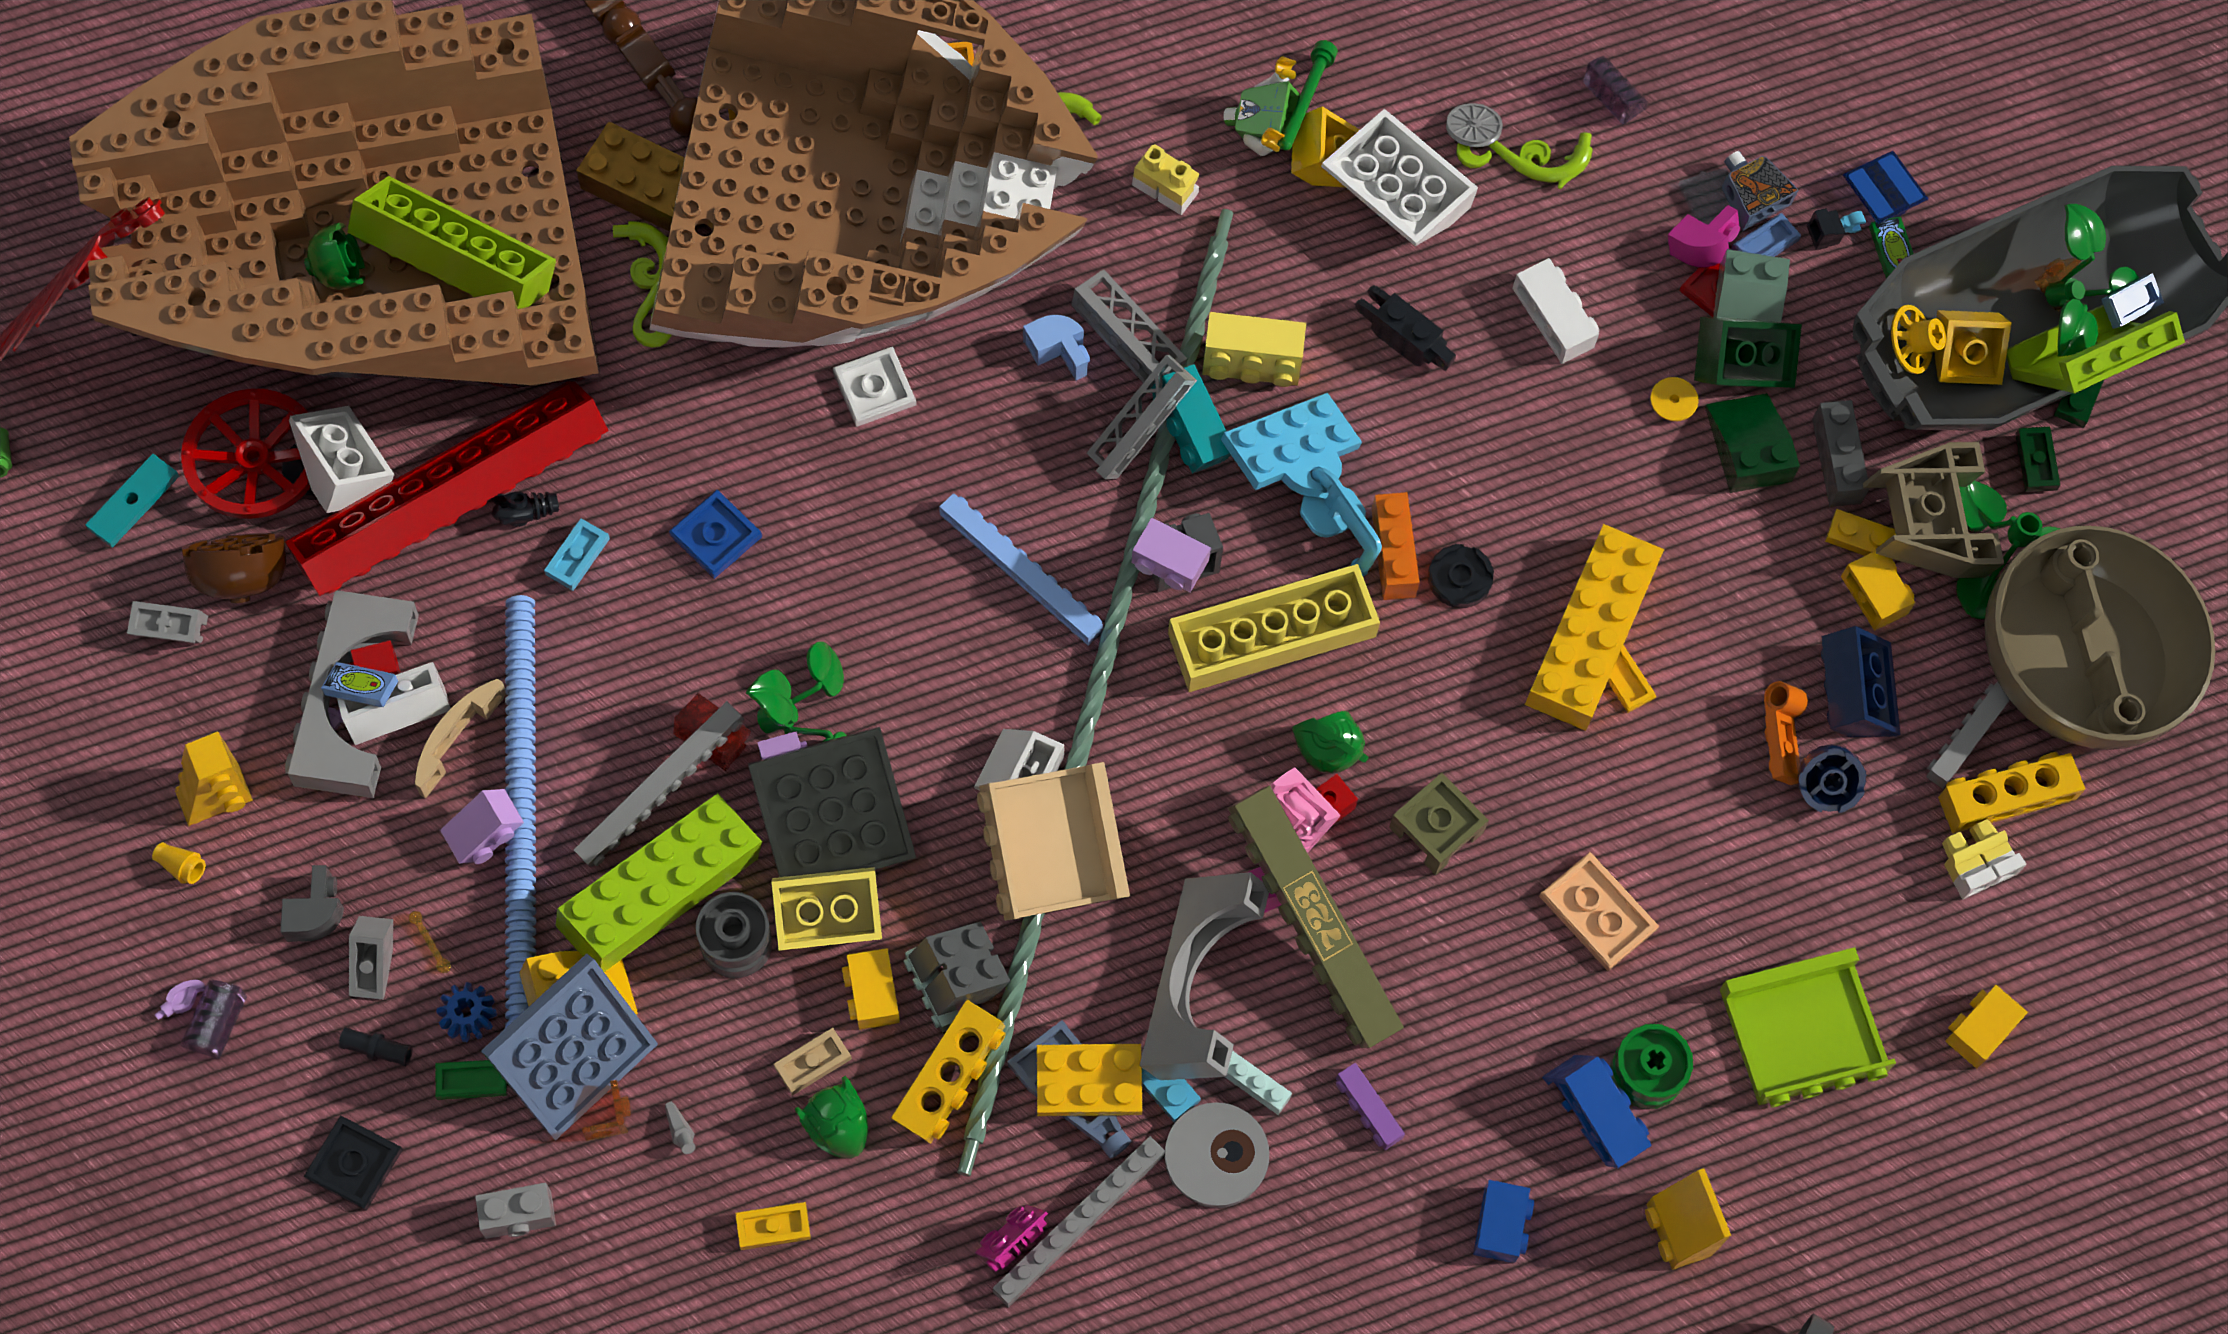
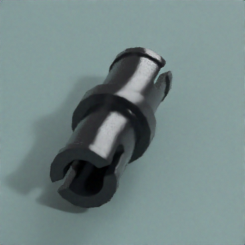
[339,1027,413,1067]

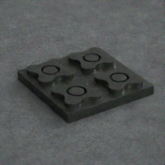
[748,727,916,877]

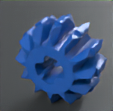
[436,982,497,1043]

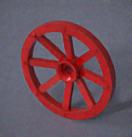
[181,388,310,519]

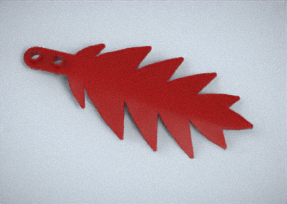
[0,197,165,362]

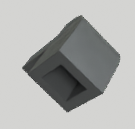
[280,865,344,942]

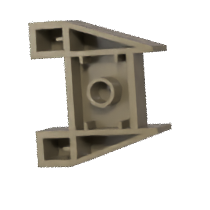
[1863,442,2004,578]

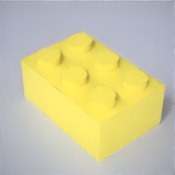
[1202,312,1306,387]
[772,867,882,951]

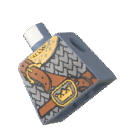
[1722,151,1799,231]

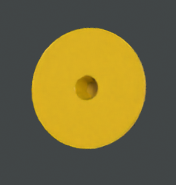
[1650,377,1699,421]

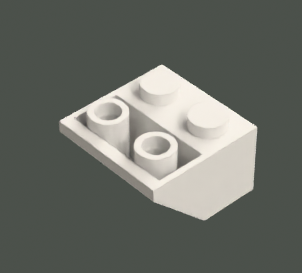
[974,729,1064,791]

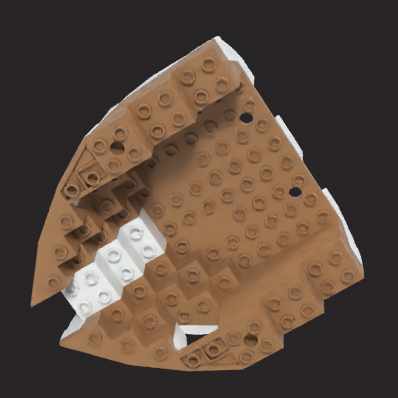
[649,0,1098,348]

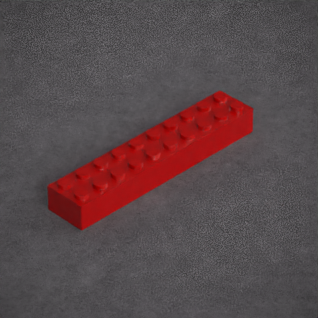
[285,382,609,596]

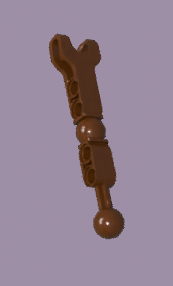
[583,0,697,137]

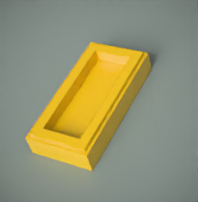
[1608,645,1657,713]

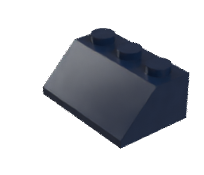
[1821,626,1901,737]

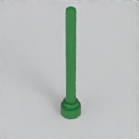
[1280,40,1338,151]

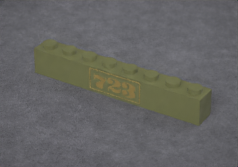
[1228,786,1404,1048]

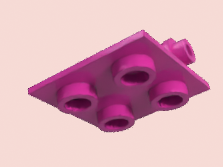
[975,1205,1048,1273]

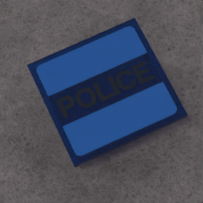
[1842,151,1928,224]

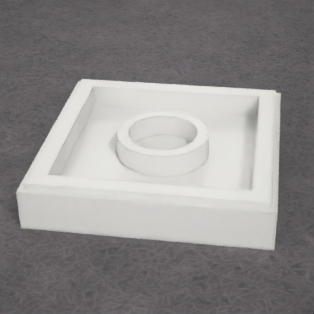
[833,346,916,427]

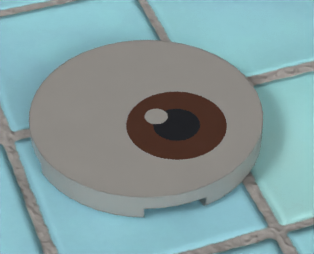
[1164,1102,1269,1208]

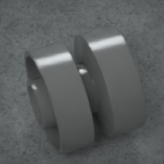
[696,892,772,978]

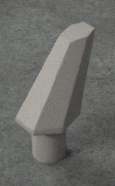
[665,1101,695,1154]

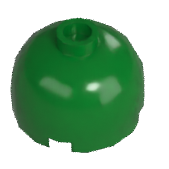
[304,222,365,290]

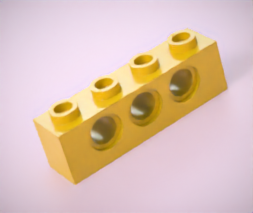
[1938,752,2086,834]
[891,1000,1006,1144]

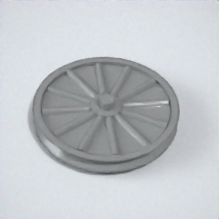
[1446,103,1503,147]

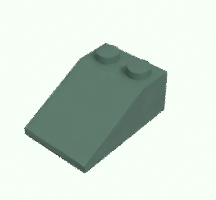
[1714,249,1790,322]

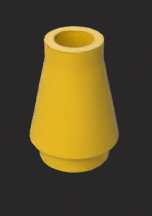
[152,842,206,884]

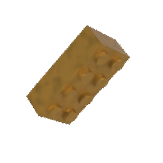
[576,121,701,232]

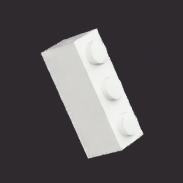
[1512,258,1599,364]
[337,662,451,745]

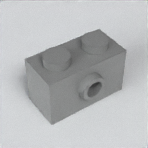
[475,1183,556,1239]

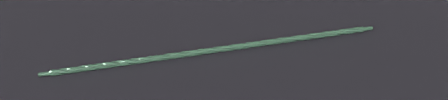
[957,209,1233,1177]

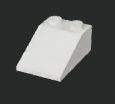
[289,406,394,513]

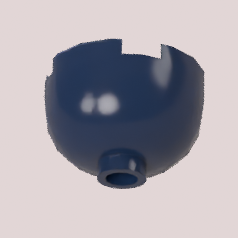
[1798,744,1867,813]

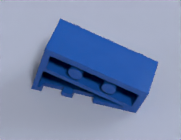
[1542,1055,1652,1168]

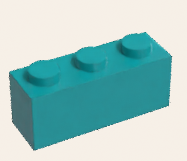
[1151,364,1231,474]

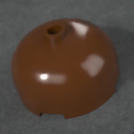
[182,533,287,603]

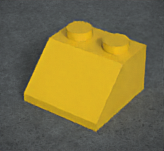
[1291,106,1360,188]
[1934,310,2012,385]

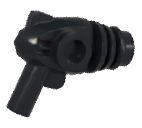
[490,492,559,527]

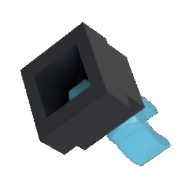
[1807,208,1866,250]

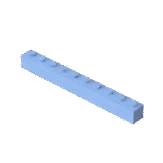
[939,493,1103,646]

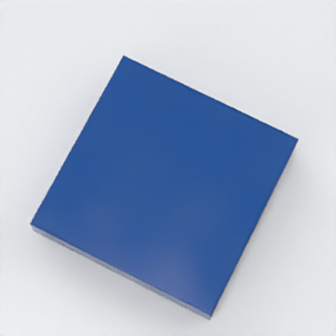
[669,490,762,579]

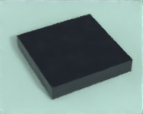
[304,1115,403,1211]

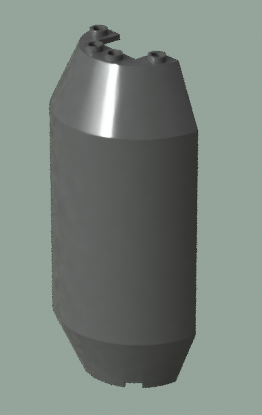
[1853,166,2228,431]

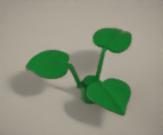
[2045,204,2139,357]
[1956,480,2061,620]
[746,641,847,742]

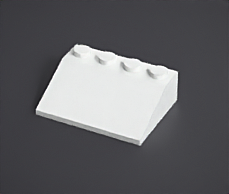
[1321,109,1478,246]

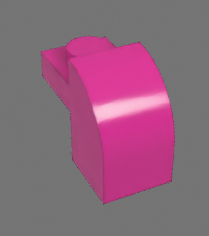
[1668,205,1740,267]

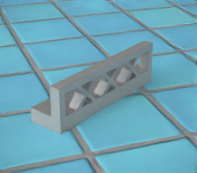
[1071,269,1187,389]
[1086,355,1197,479]

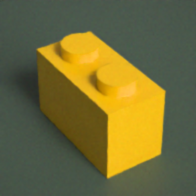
[1841,551,1916,631]
[842,948,900,1030]
[1945,985,2028,1069]

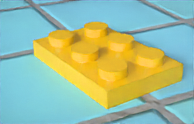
[1037,1044,1142,1116]

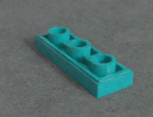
[85,454,180,548]

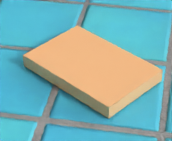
[1539,852,1659,971]

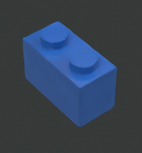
[1473,1180,1534,1263]

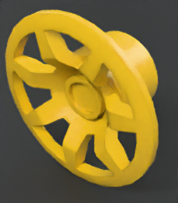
[1891,305,1946,374]

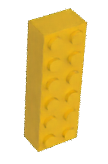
[1525,524,1664,731]

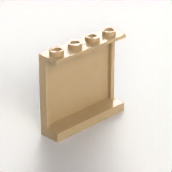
[977,762,1130,921]

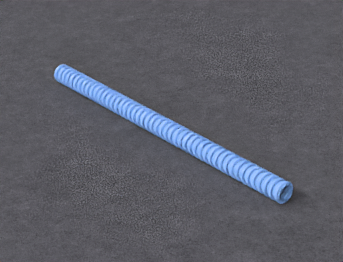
[505,595,536,1028]

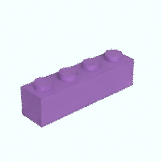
[1336,1063,1405,1150]

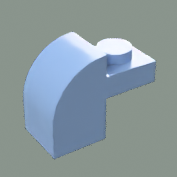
[1023,315,1090,380]

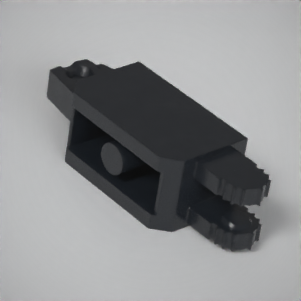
[1354,285,1456,372]

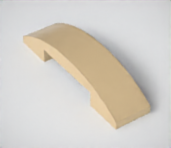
[415,679,506,799]

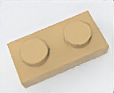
[774,1028,852,1096]

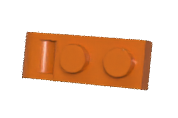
[1764,681,1808,785]

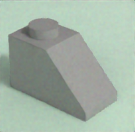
[349,916,393,1000]

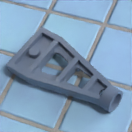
[1007,1020,1132,1159]

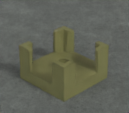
[1389,773,1489,875]

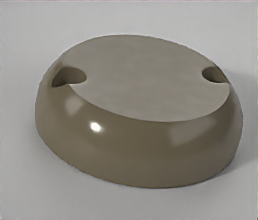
[1984,526,2215,750]

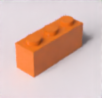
[1371,492,1420,600]

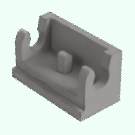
[127,601,208,644]

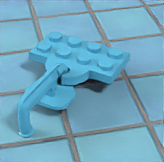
[1221,393,1382,577]

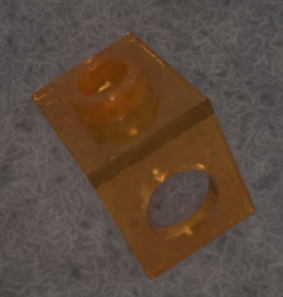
[2034,257,2081,310]
[582,1080,632,1141]

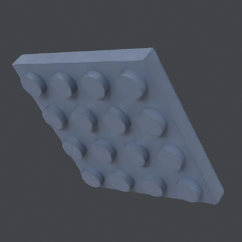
[481,954,658,1141]

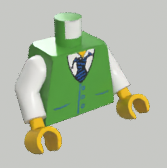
[1224,56,1300,156]

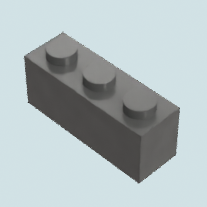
[1812,400,1870,507]

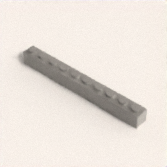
[1926,677,2009,789]
[574,701,745,867]
[993,1136,1166,1308]

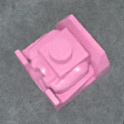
[1271,767,1341,853]

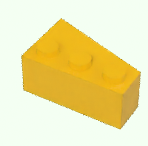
[175,731,253,826]

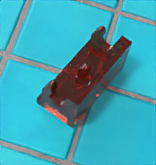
[673,693,751,772]

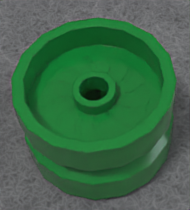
[1610,1024,1693,1109]

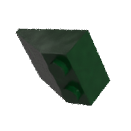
[1694,317,1802,388]
[1705,393,1800,493]

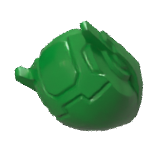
[1292,711,1369,774]
[795,1076,868,1159]

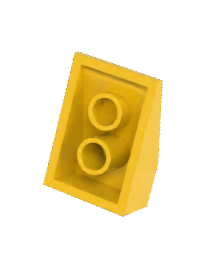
[519,951,638,1015]
[1645,1168,1731,1270]

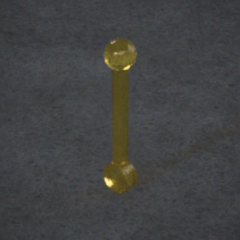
[408,911,451,974]

